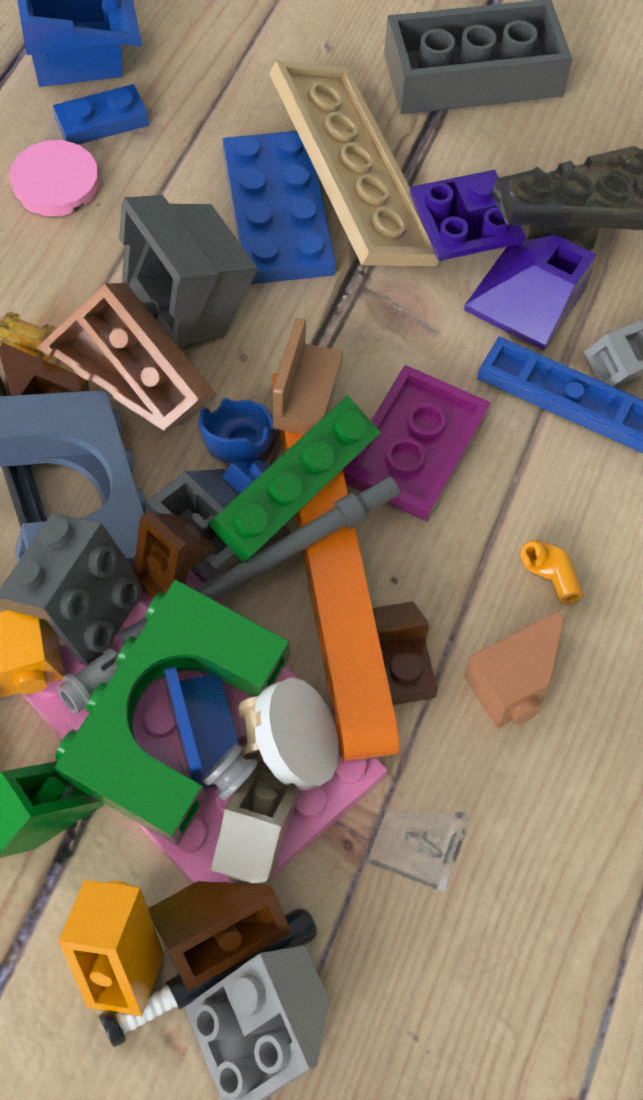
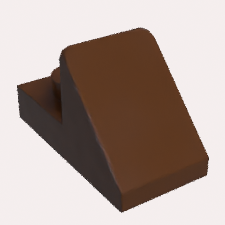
[0,343,89,396]
[133,511,216,599]
[372,601,438,705]

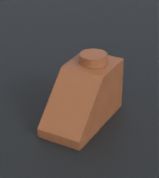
[464,610,565,728]

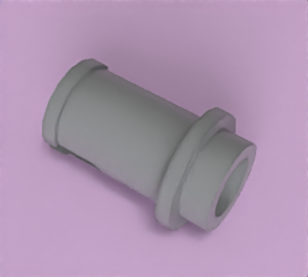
[57,648,119,714]

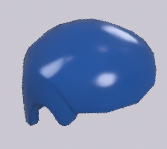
[198,398,276,465]

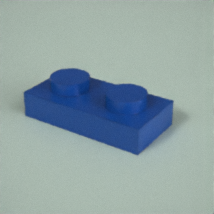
[53,84,149,144]

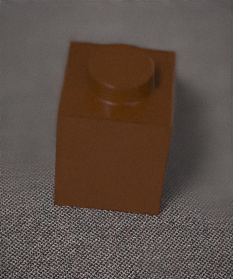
[148,881,292,991]

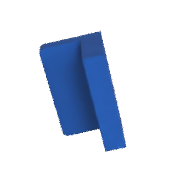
[164,666,243,789]

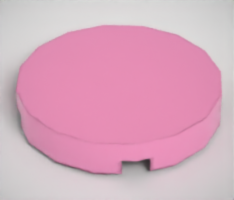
[10,140,99,217]

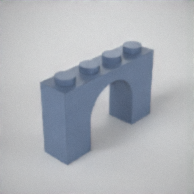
[0,390,146,568]

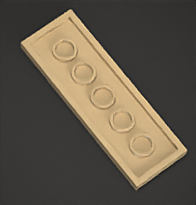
[269,60,440,267]

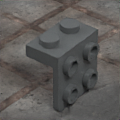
[0,512,143,666]

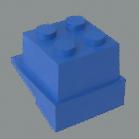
[17,0,142,87]

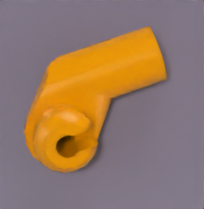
[520,540,584,604]

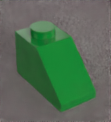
[0,761,104,858]

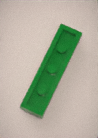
[208,395,381,562]

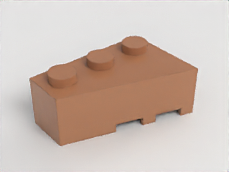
[37,283,217,431]

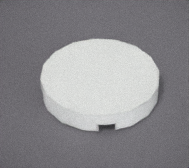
[255,677,339,791]

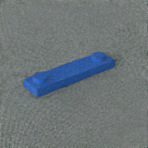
[477,336,643,453]

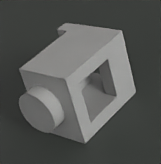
[584,319,643,387]

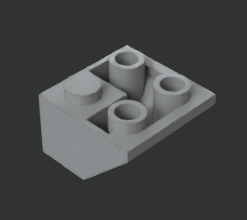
[184,945,329,1100]

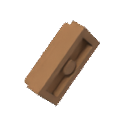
[273,318,343,434]

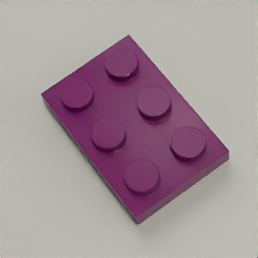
[343,365,491,522]

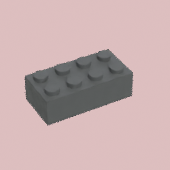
[384,0,572,114]

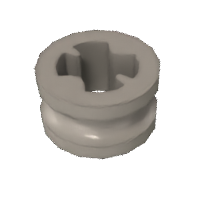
[202,743,258,800]

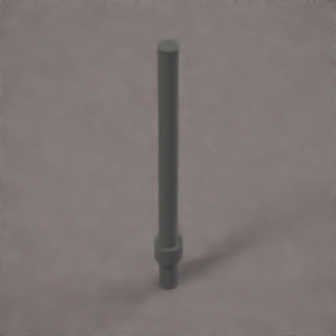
[118,476,400,644]

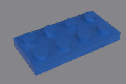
[223,131,336,284]

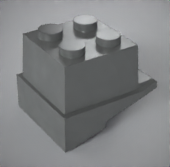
[119,195,258,352]

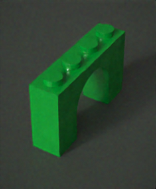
[54,579,290,846]

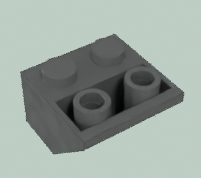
[146,469,291,583]

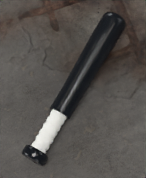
[99,908,317,1047]

